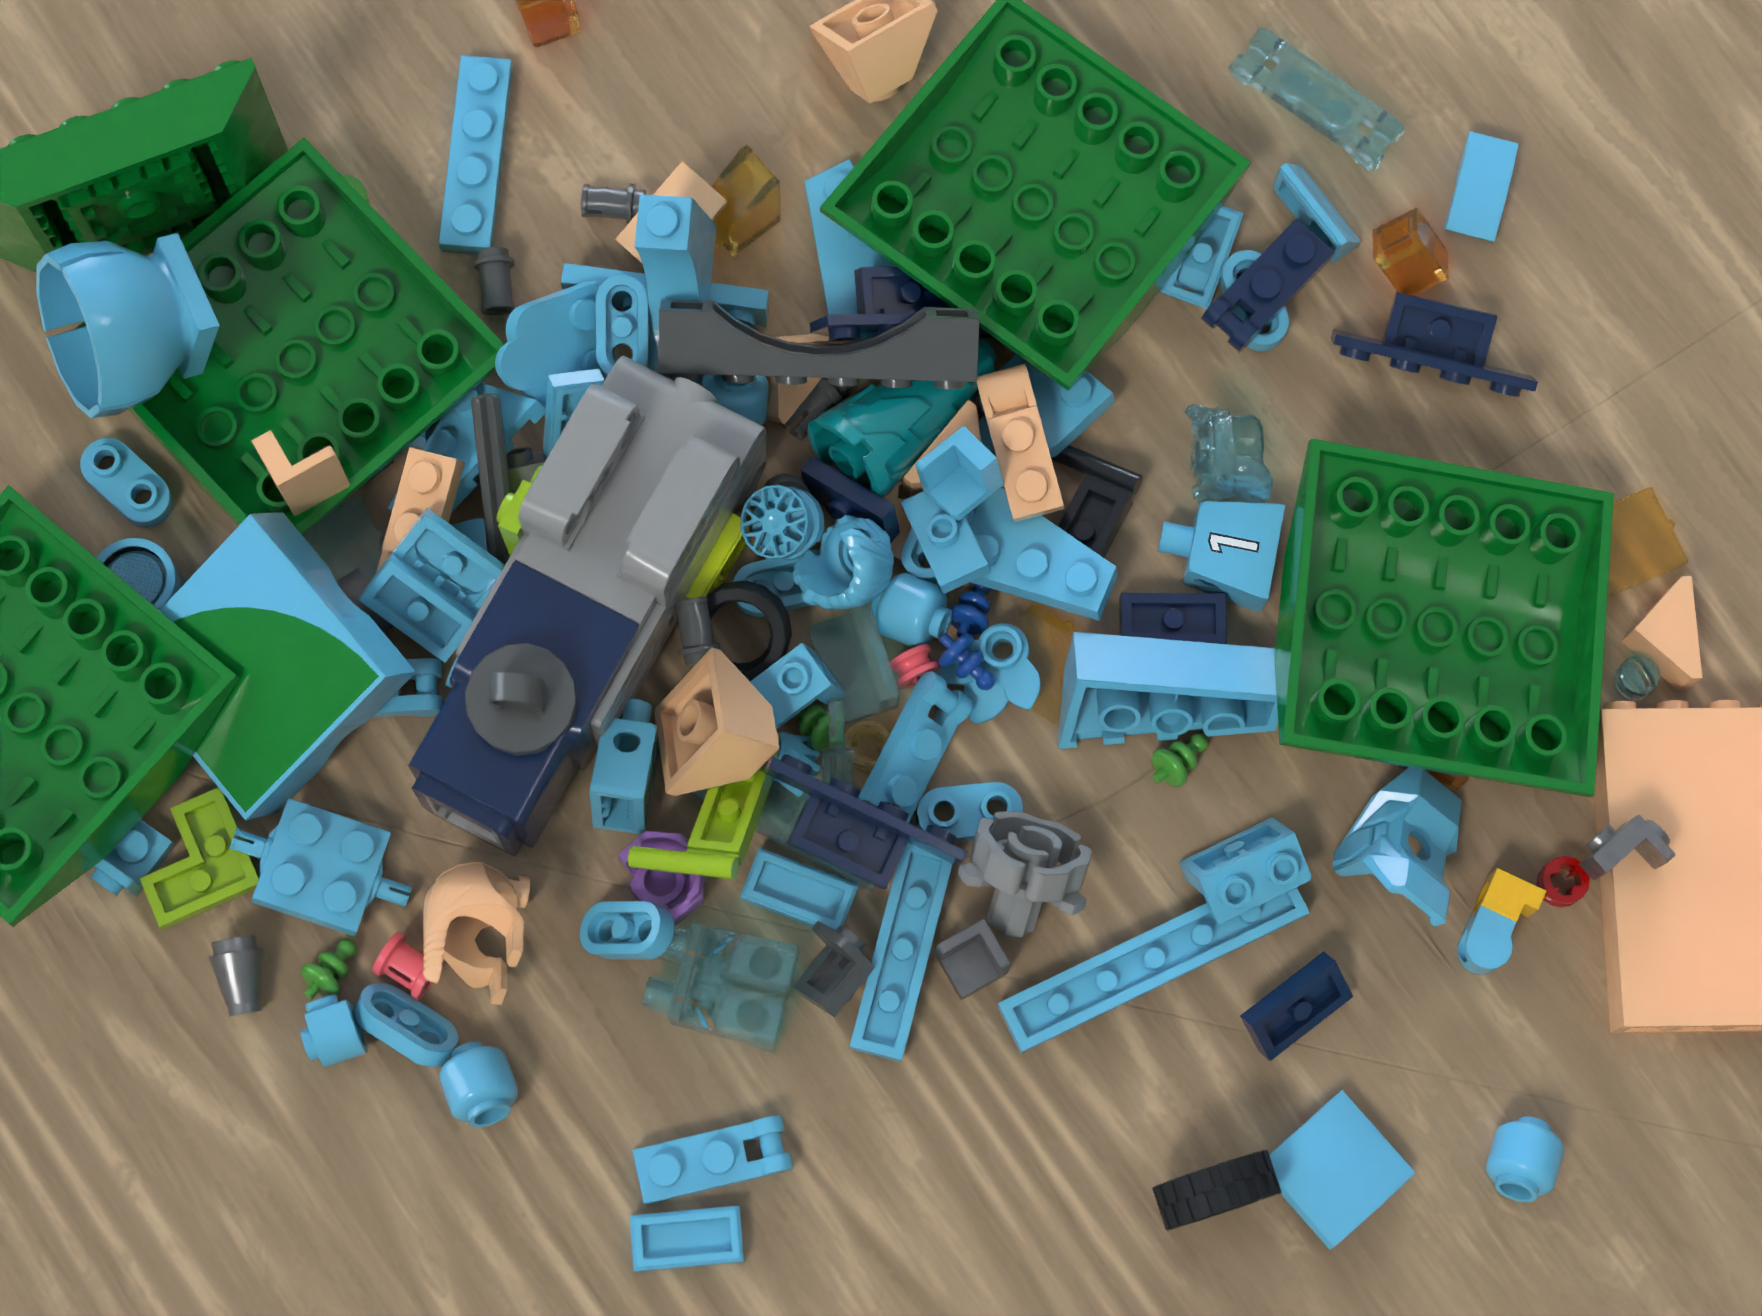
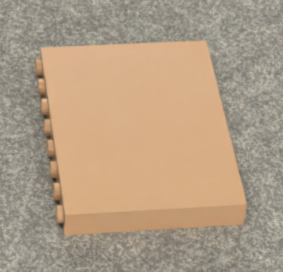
[1594,700,1762,1033]

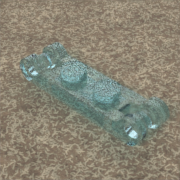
[1229,28,1404,170]

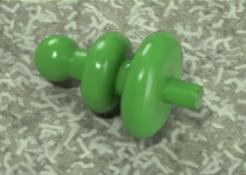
[792,705,845,751]
[1151,733,1208,787]
[301,938,357,1000]

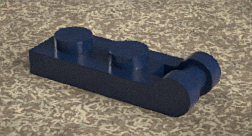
[1201,218,1335,353]

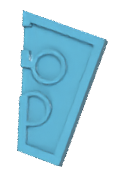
[805,159,895,315]
[388,383,546,513]
[970,488,1118,621]

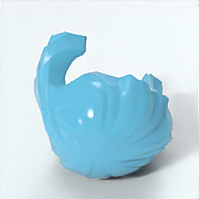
[792,515,894,610]

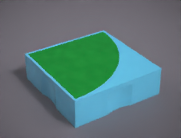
[159,512,416,820]

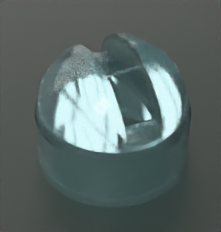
[1614,656,1660,700]

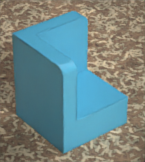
[916,425,1004,521]

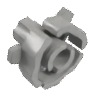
[958,811,1092,938]

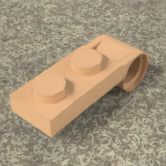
[977,363,1065,523]
[376,447,465,573]

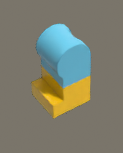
[1457,868,1546,975]

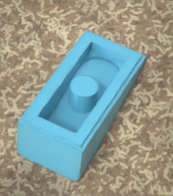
[1161,206,1244,309]

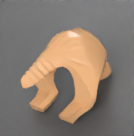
[423,862,530,1005]

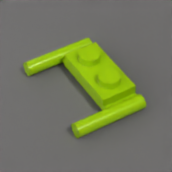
[628,751,777,879]

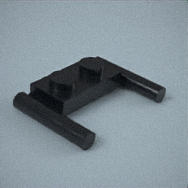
[1051,445,1143,558]

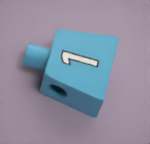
[1157,501,1285,613]

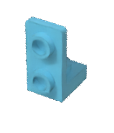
[750,643,847,729]

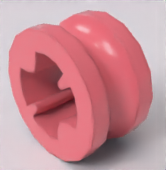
[887,644,941,690]

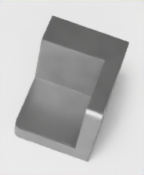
[934,919,1011,1000]

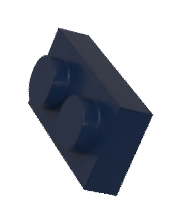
[1119,593,1227,644]
[1240,951,1353,1061]

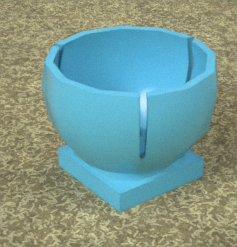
[36,233,220,418]

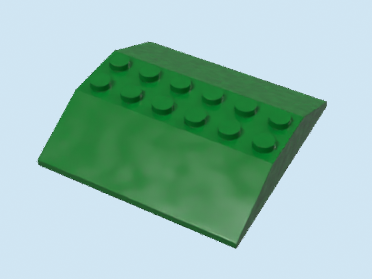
[820,0,1251,391]
[75,137,505,537]
[1274,438,1614,798]
[0,485,239,927]

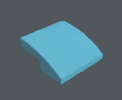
[359,508,505,663]
[1269,1090,1416,1250]

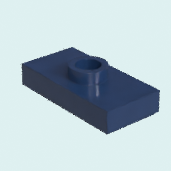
[800,457,900,543]

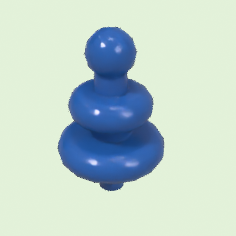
[949,583,991,637]
[938,633,995,691]

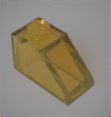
[711,144,781,257]

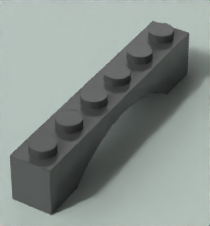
[658,299,980,389]

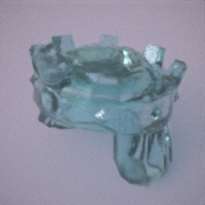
[1184,404,1273,504]

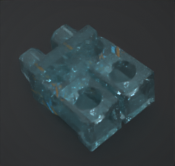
[642,923,800,1053]

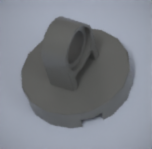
[465,643,578,756]

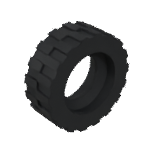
[1152,1150,1282,1231]

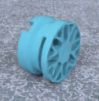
[740,485,824,560]

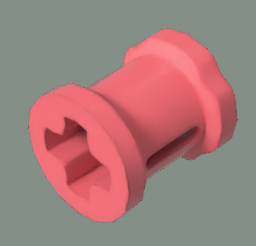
[372,931,444,1001]

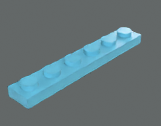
[997,887,1310,1054]

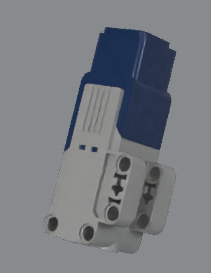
[408,356,767,857]

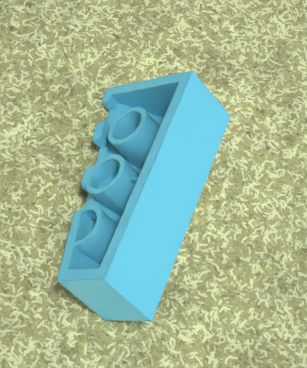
[1058,632,1278,749]

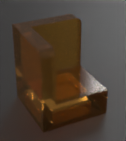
[515,0,581,47]
[1373,207,1449,295]

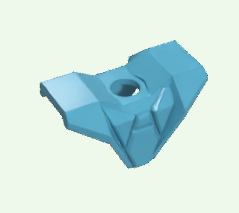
[1332,767,1462,927]

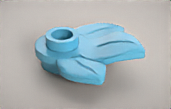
[936,623,1041,724]

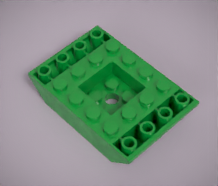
[0,58,288,272]

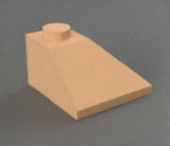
[809,0,937,103]
[654,647,779,796]

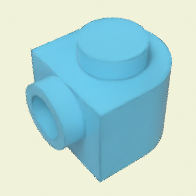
[301,995,367,1068]

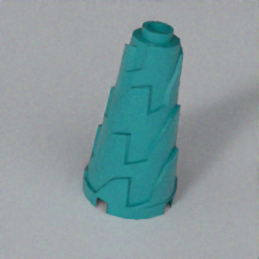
[807,338,996,498]

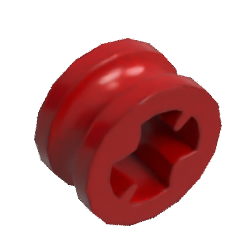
[1536,856,1590,908]

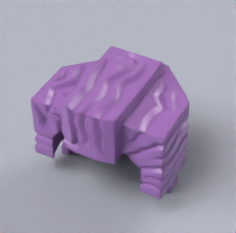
[618,831,705,927]

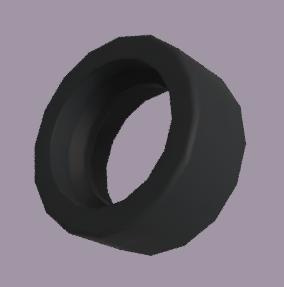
[706,580,792,681]

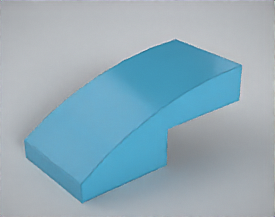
[1443,131,1519,242]

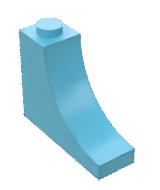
[635,194,717,379]

